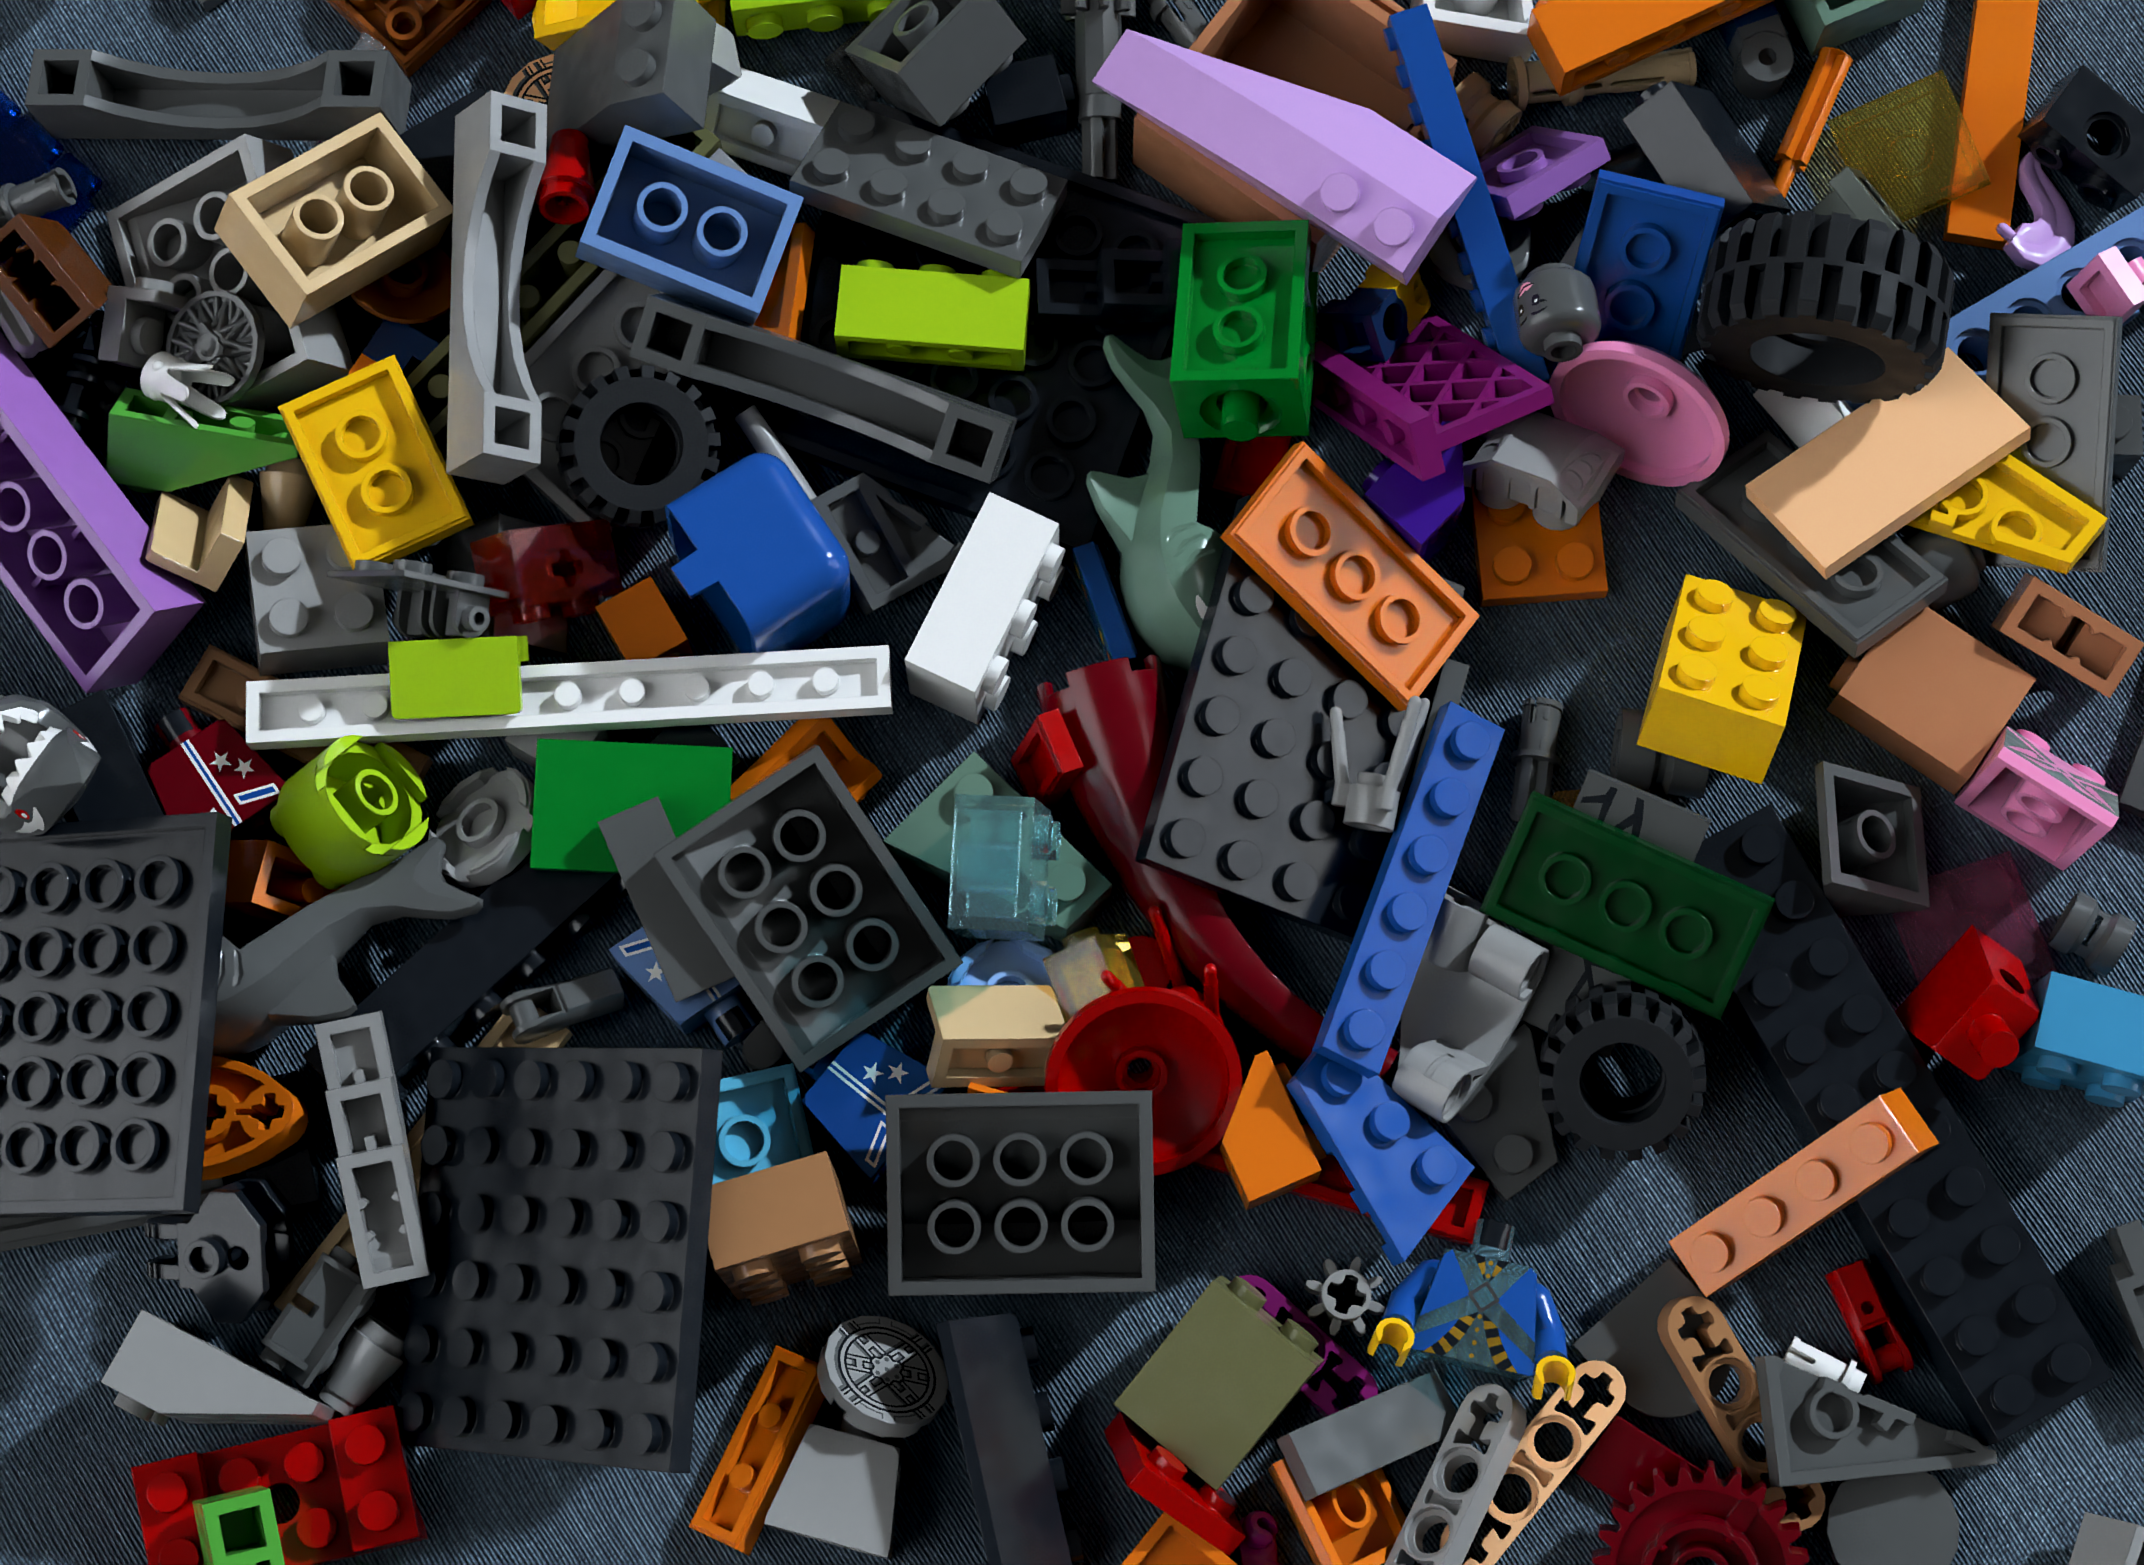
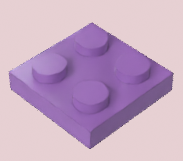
[1478,125,1611,221]

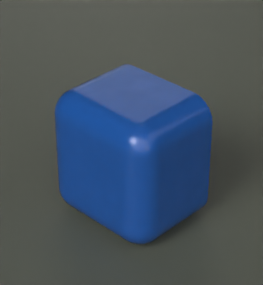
[664,453,851,653]

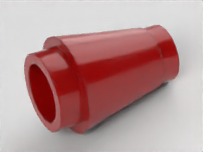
[535,128,597,225]

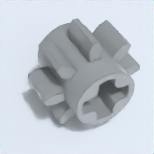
[1304,1257,1385,1339]

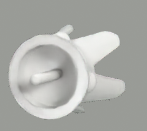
[140,351,235,429]

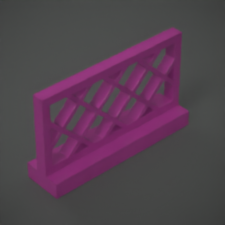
[1312,314,1555,482]

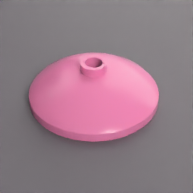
[1549,341,1730,487]

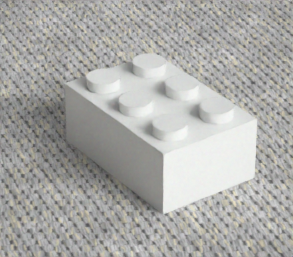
[905,492,1065,725]

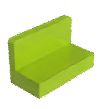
[388,635,529,719]

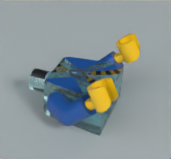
[1367,1219,1576,1401]

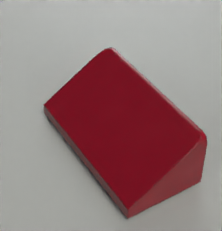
[1575,1415,1703,1505]

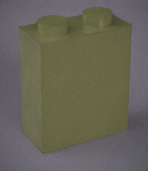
[1114,1275,1324,1491]

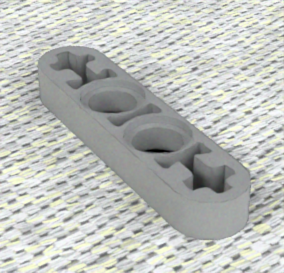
[1384,1383,1527,1565]

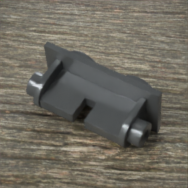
[259,1245,377,1389]

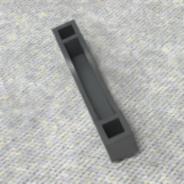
[25,49,412,141]
[629,293,1018,484]

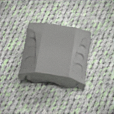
[1463,411,1625,530]

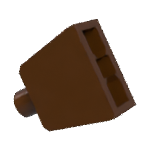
[0,213,112,349]

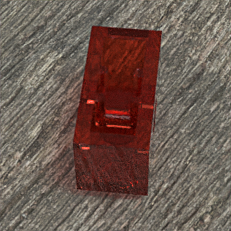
[470,519,623,625]

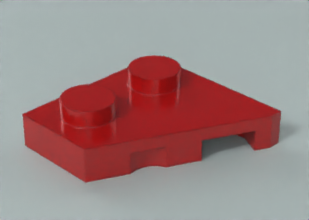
[1104,1412,1246,1556]

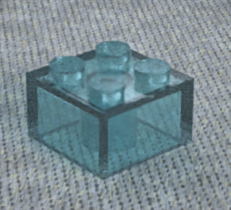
[947,794,1061,941]

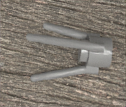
[1329,696,1431,833]

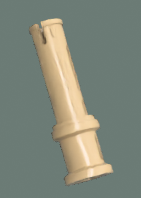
[1507,47,1697,111]

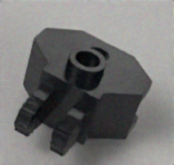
[144,1178,295,1324]

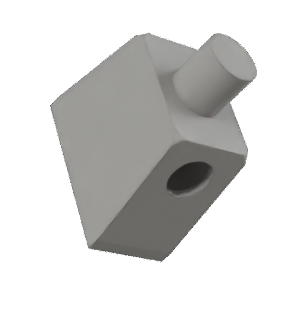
[764,1410,903,1560]

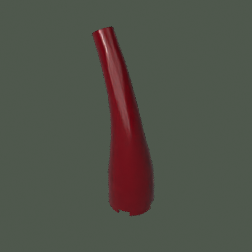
[1036,655,1399,1080]

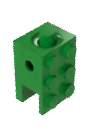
[1170,220,1320,442]

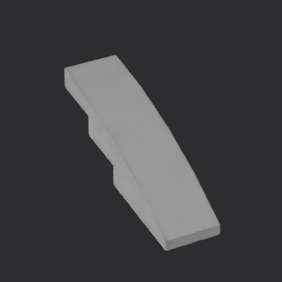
[314,1010,431,1290]

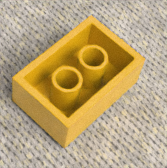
[1636,574,1807,785]

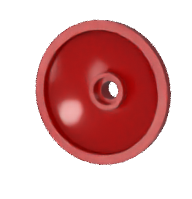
[1044,986,1242,1176]

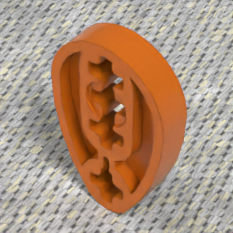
[202,1056,308,1181]

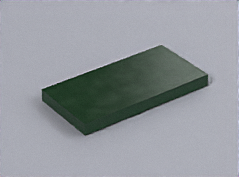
[1479,790,1775,1020]

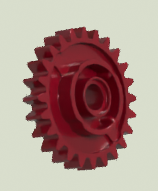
[1592,1460,1810,1565]

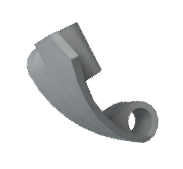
[1392,885,1550,1123]

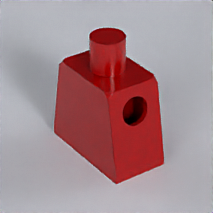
[1895,924,2040,1081]

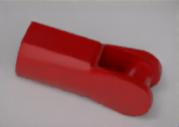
[1824,1258,1914,1385]

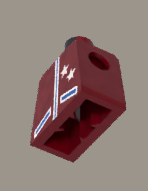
[148,708,285,840]

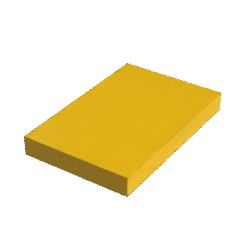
[278,354,475,570]

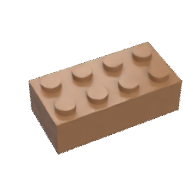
[708,1151,864,1306]

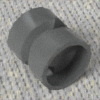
[1610,707,1709,800]

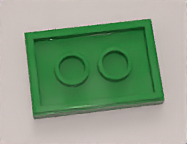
[530,738,733,874]

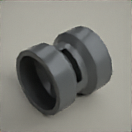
[2046,890,2138,978]

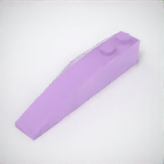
[1092,29,1477,286]

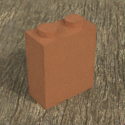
[1826,607,2036,795]

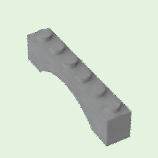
[446,90,547,485]

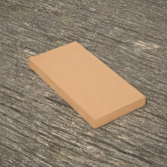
[1745,347,2031,580]

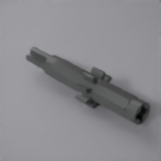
[1060,0,1136,182]

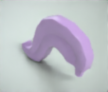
[1996,152,2075,271]

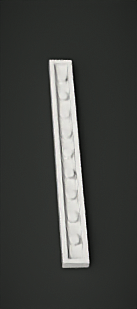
[246,645,893,750]

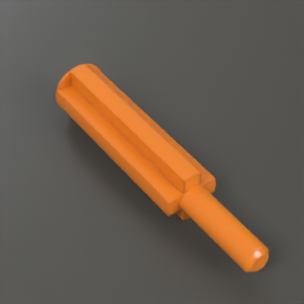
[1773,47,1854,199]

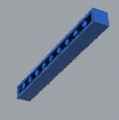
[1383,3,1550,383]

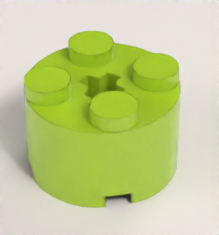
[270,735,429,889]

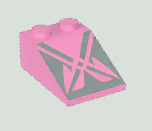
[1954,726,2119,871]

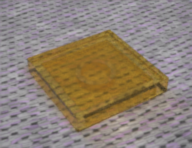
[1827,70,1991,222]

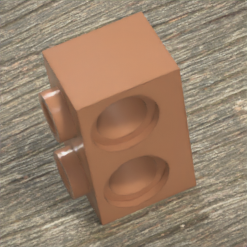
[1991,573,2144,698]

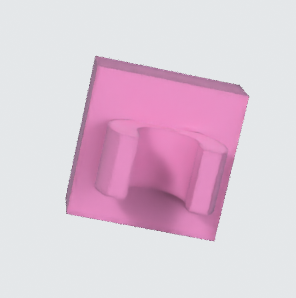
[2066,246,2144,323]

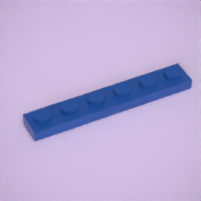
[1312,701,1505,1079]

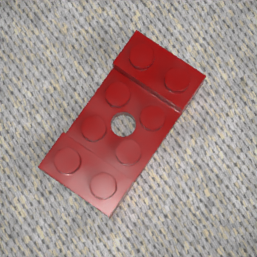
[131,1405,428,1565]

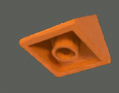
[1268,1458,1406,1565]

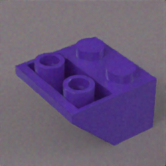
[1361,421,1465,564]

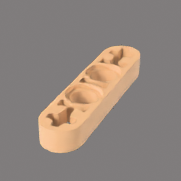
[1439,1360,1626,1565]

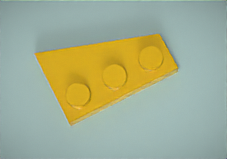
[1907,454,2108,575]

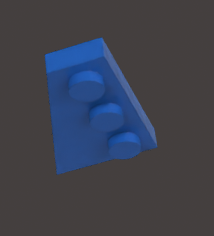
[1286,1051,1475,1267]

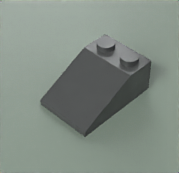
[546,0,716,155]

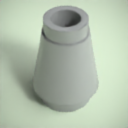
[318,1314,405,1416]

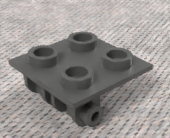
[327,559,510,638]

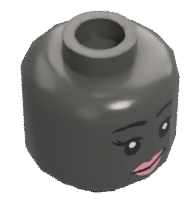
[1513,263,1601,362]

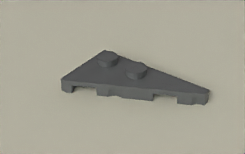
[1755,1355,1998,1487]

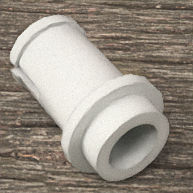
[1783,1336,1867,1393]

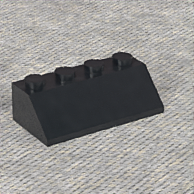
[936,1312,1085,1565]

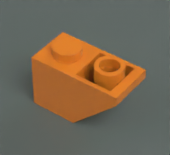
[1220,1050,1326,1211]

